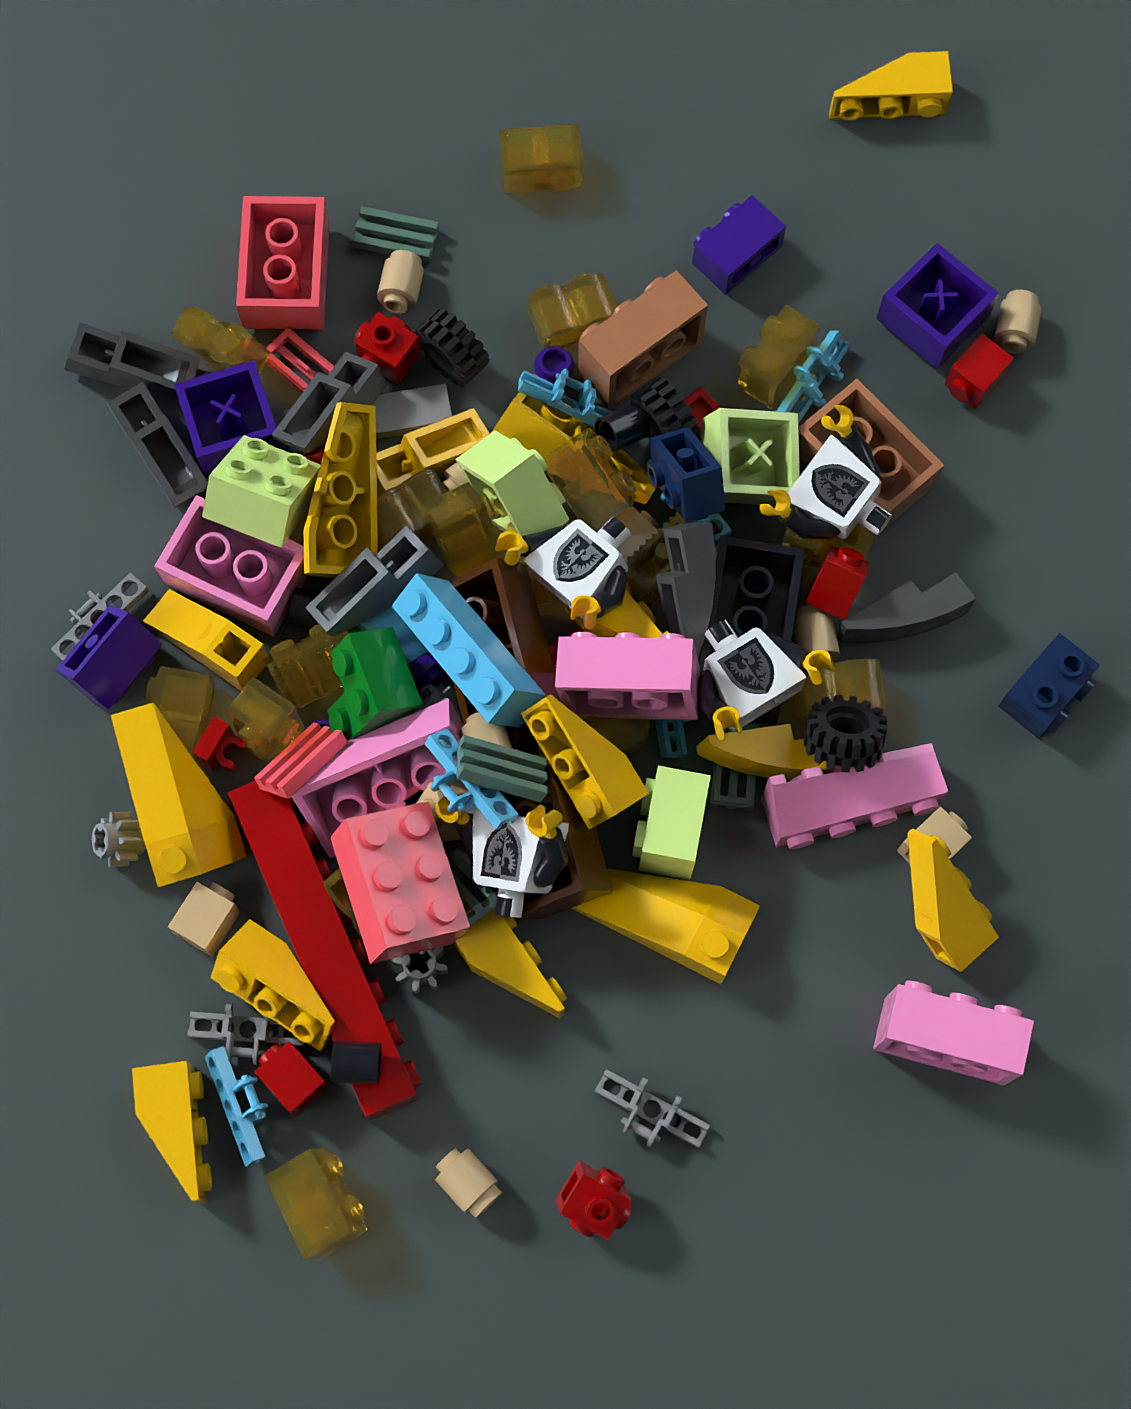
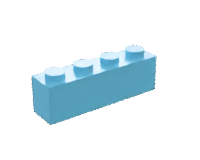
[392,573,546,728]

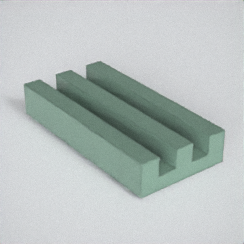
[351,206,439,264]
[709,724,760,811]
[457,735,547,802]
[452,856,497,926]

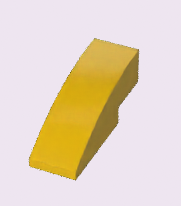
[376,408,490,507]
[696,724,837,780]

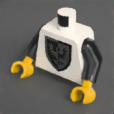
[760,405,892,540]
[495,516,631,629]
[699,620,835,740]
[435,793,569,918]

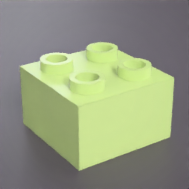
[701,408,800,505]
[455,430,570,536]
[202,435,321,548]
[632,766,711,881]

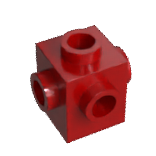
[354,311,421,385]
[556,1160,632,1240]

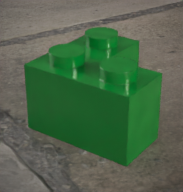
[327,627,423,741]

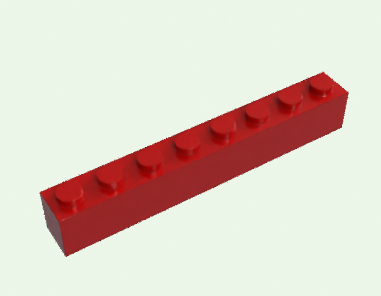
[228,780,422,1122]

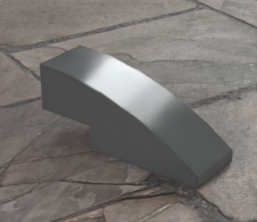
[64,322,201,396]
[272,352,387,453]
[107,382,208,508]
[656,521,716,657]
[305,526,444,636]
[837,572,976,643]

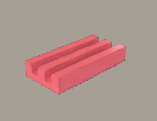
[260,327,334,394]
[254,722,348,798]

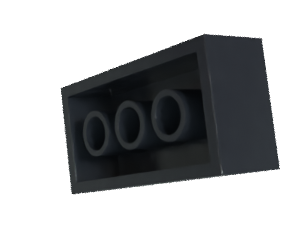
[698,535,805,725]

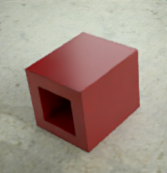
[944,334,1014,409]
[805,545,870,620]
[254,1041,329,1117]

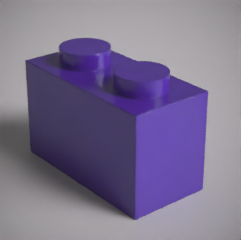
[692,195,786,295]
[55,604,163,710]

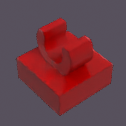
[192,716,248,772]

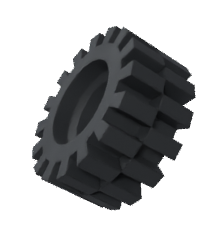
[414,309,490,387]
[629,377,701,439]
[804,695,888,773]

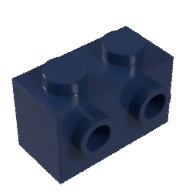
[647,427,725,523]
[998,633,1100,738]

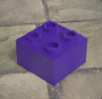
[876,243,999,369]
[174,360,283,477]

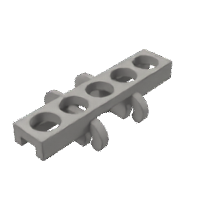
[51,572,149,661]
[187,1004,305,1065]
[594,1069,710,1148]

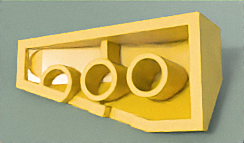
[490,374,656,504]
[304,402,378,578]
[110,702,247,887]
[571,869,760,985]

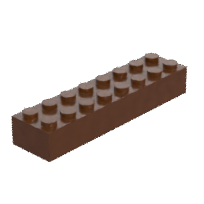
[449,557,612,919]

